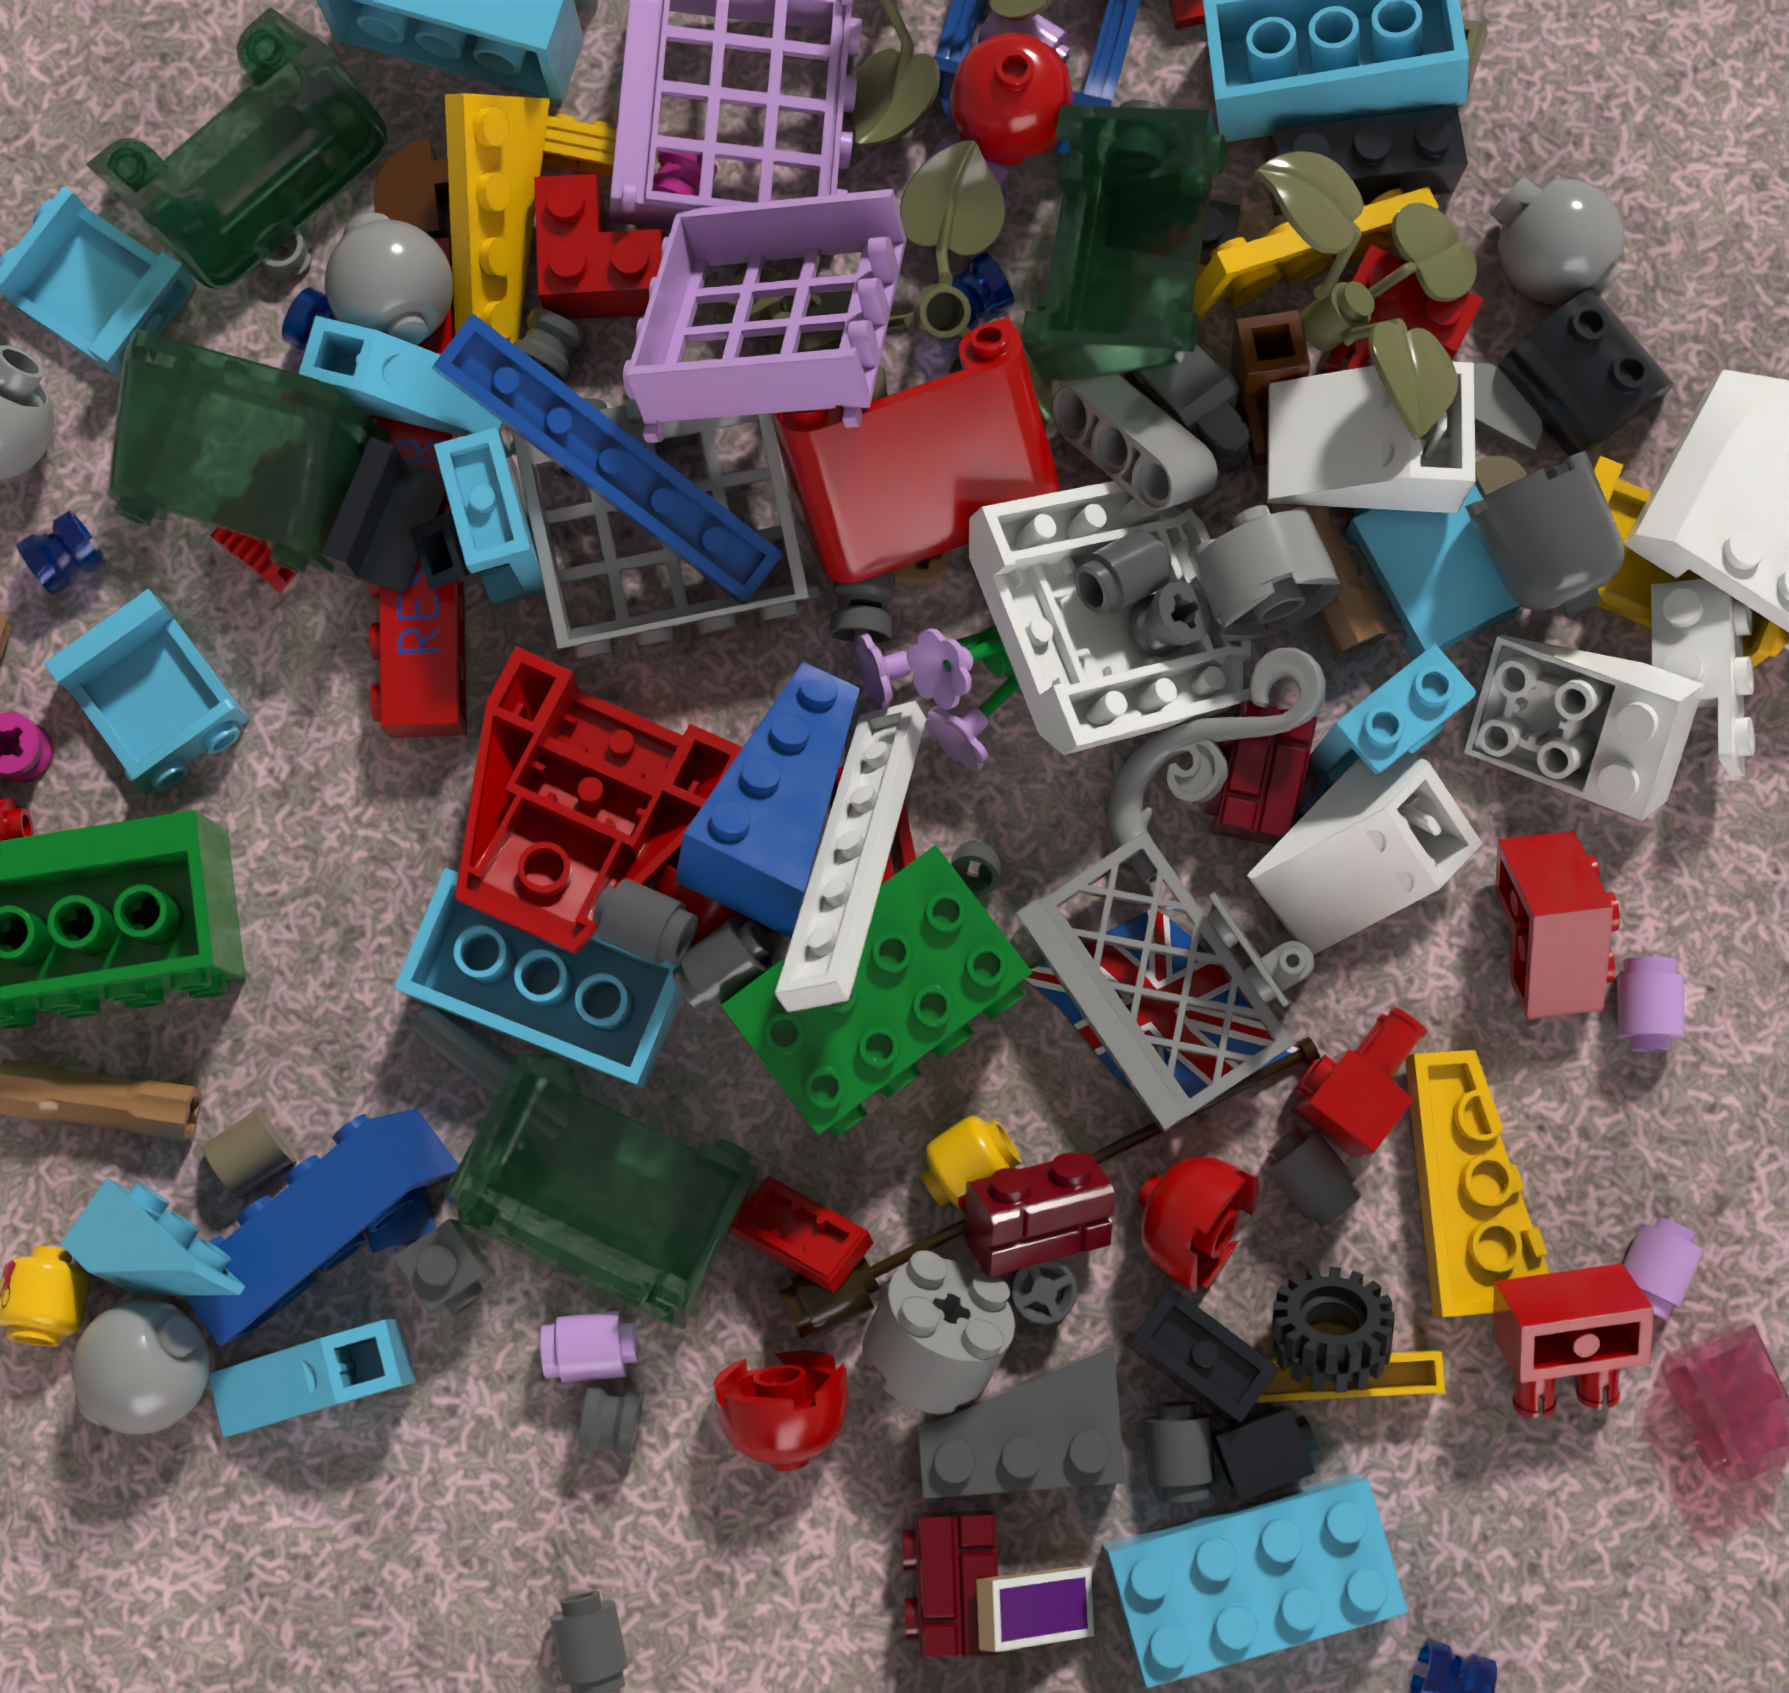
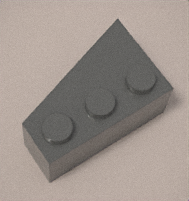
[918,1344,1125,1498]

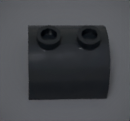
[1497,288,1674,457]

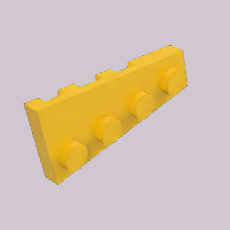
[445,93,550,344]
[1178,186,1439,328]
[1405,1050,1549,1317]

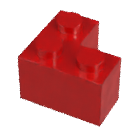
[534,174,663,319]
[1495,831,1620,1019]

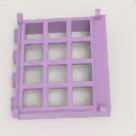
[610,0,862,229]
[623,189,907,443]

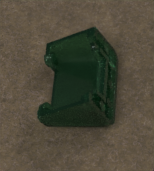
[86,7,387,290]
[1021,106,1226,382]
[107,330,391,574]
[444,1052,759,1330]

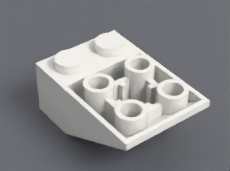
[1267,362,1475,513]
[1464,635,1705,821]
[1246,751,1483,955]

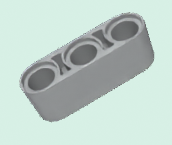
[1051,373,1218,511]

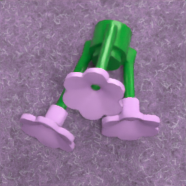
[855,624,1020,772]

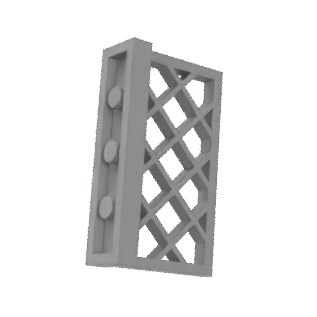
[1016,830,1295,1135]

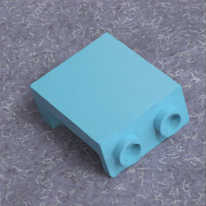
[0,187,197,381]
[434,427,545,606]
[1343,484,1525,661]
[44,588,250,794]
[1308,644,1476,787]

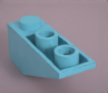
[298,316,504,436]
[60,1178,246,1296]
[209,1318,416,1438]

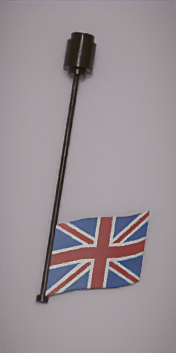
[778,910,1320,1339]

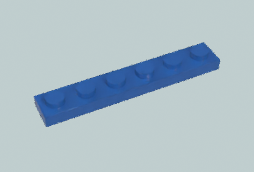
[431,313,783,604]

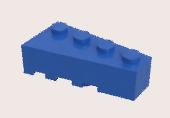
[675,661,860,939]
[183,1108,463,1347]

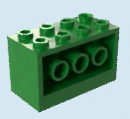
[0,810,246,1029]

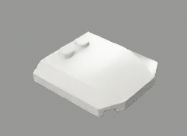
[1623,369,1789,650]
[969,481,1251,755]

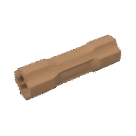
[1258,482,1390,658]
[0,1059,202,1142]

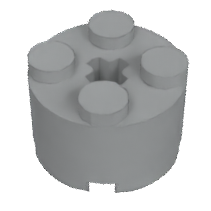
[1189,505,1340,641]
[862,1250,1015,1414]

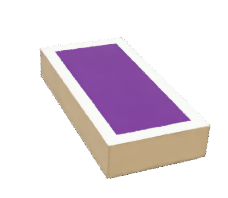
[976,1566,1094,1652]

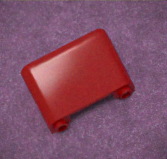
[771,316,1060,584]

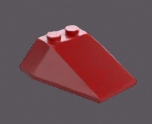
[455,646,743,955]

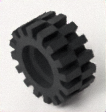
[1271,1267,1395,1393]

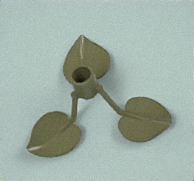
[850,0,1054,147]
[767,140,1053,423]
[1253,151,1477,440]

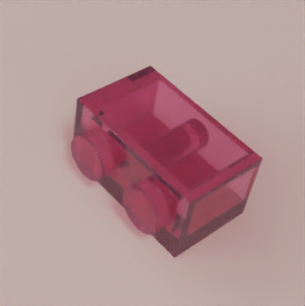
[1665,1323,1789,1482]

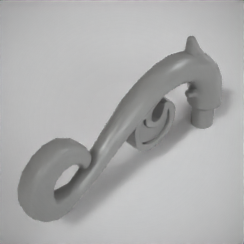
[1106,648,1326,885]

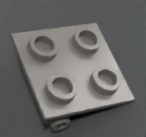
[1207,892,1315,1007]

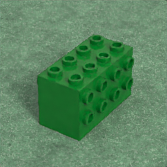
[721,845,1033,1138]

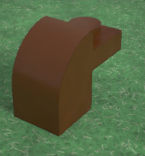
[374,138,450,239]
[1231,310,1311,466]

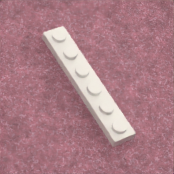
[775,701,926,1012]

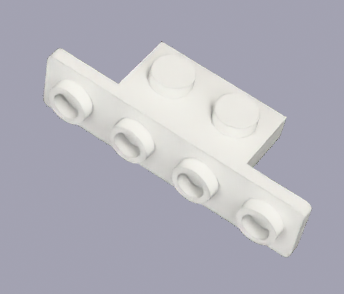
[1651,579,1755,777]

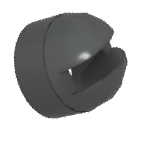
[950,840,1001,897]

